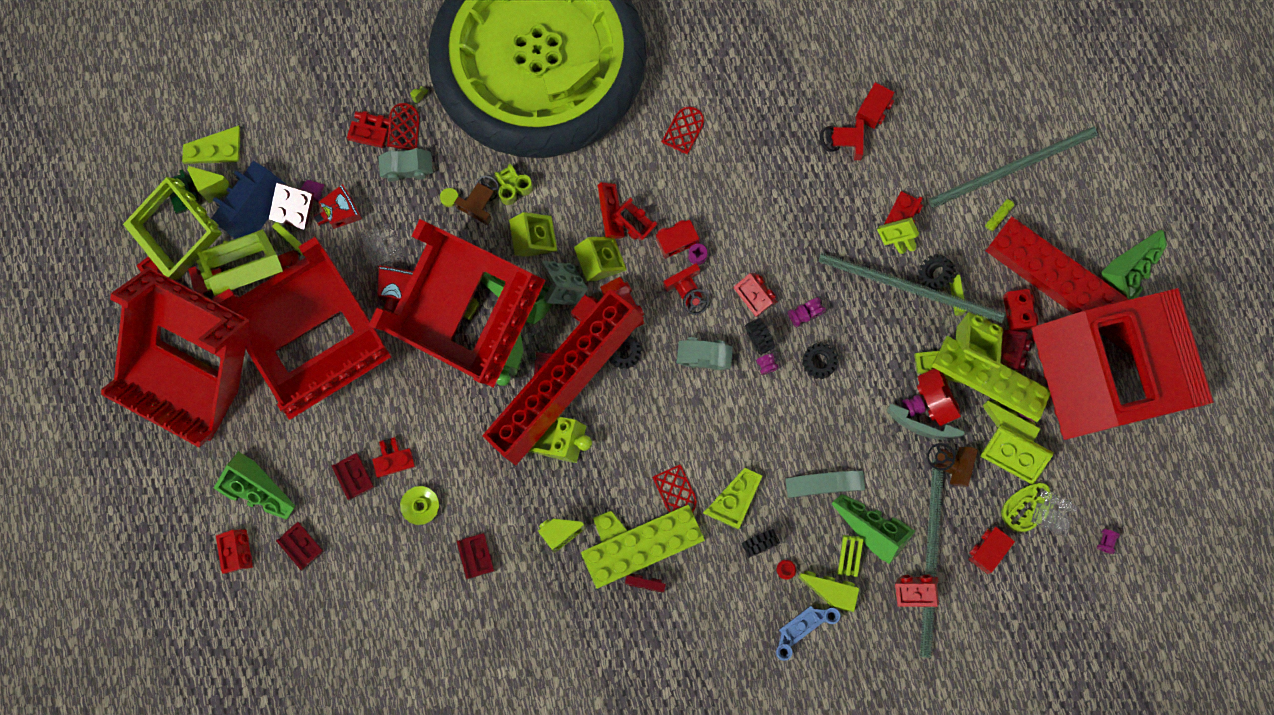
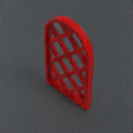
[387,103,419,150]
[661,107,704,155]
[652,464,697,513]

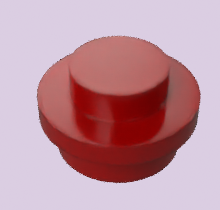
[776,560,796,580]

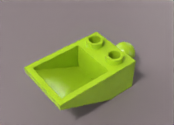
[956,312,1003,368]
[528,417,592,463]

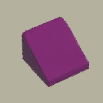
[301,180,325,202]

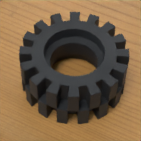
[918,254,957,291]
[745,318,775,355]
[609,334,641,369]
[802,343,838,379]
[741,529,780,558]

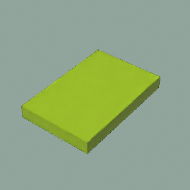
[980,424,1054,485]

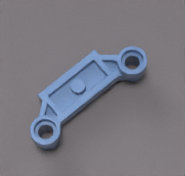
[776,606,840,661]

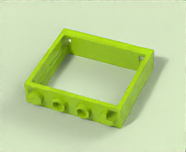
[123,177,222,280]
[196,229,283,296]

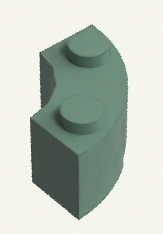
[378,148,433,182]
[676,337,733,370]

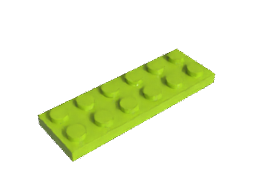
[931,336,1050,422]
[580,504,705,589]

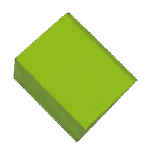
[187,166,234,203]

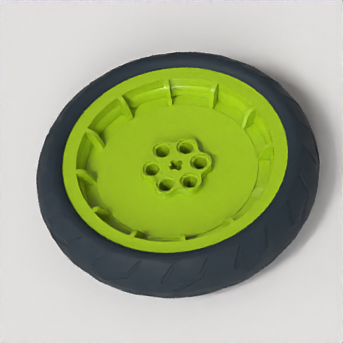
[428,0,647,158]

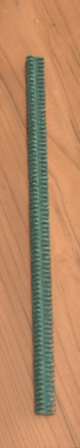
[929,126,1098,208]
[819,252,1005,323]
[919,459,944,658]

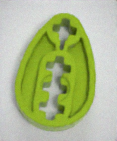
[1001,483,1050,532]

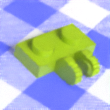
[877,217,919,254]

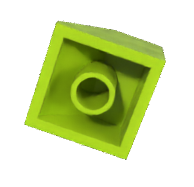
[509,212,557,257]
[574,237,627,281]
[538,519,586,553]

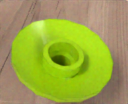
[400,486,439,525]

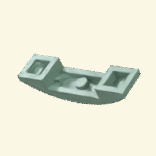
[887,404,965,440]
[785,471,865,498]

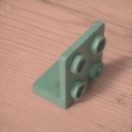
[541,261,588,306]

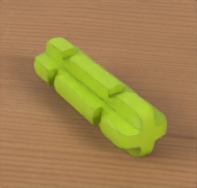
[985,199,1015,231]

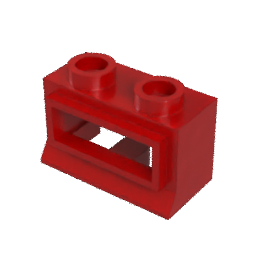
[613,197,658,241]

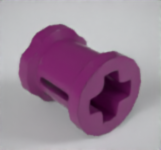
[1097,529,1120,554]

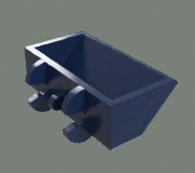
[211,160,286,239]

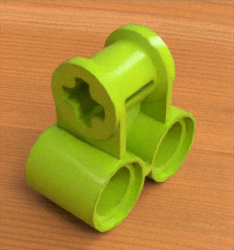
[494,164,533,205]

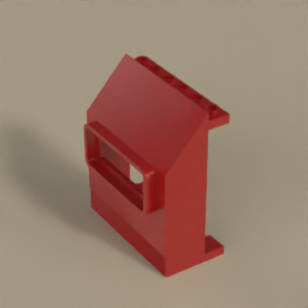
[369,219,546,388]
[212,237,391,420]
[101,267,251,448]
[1032,288,1214,440]

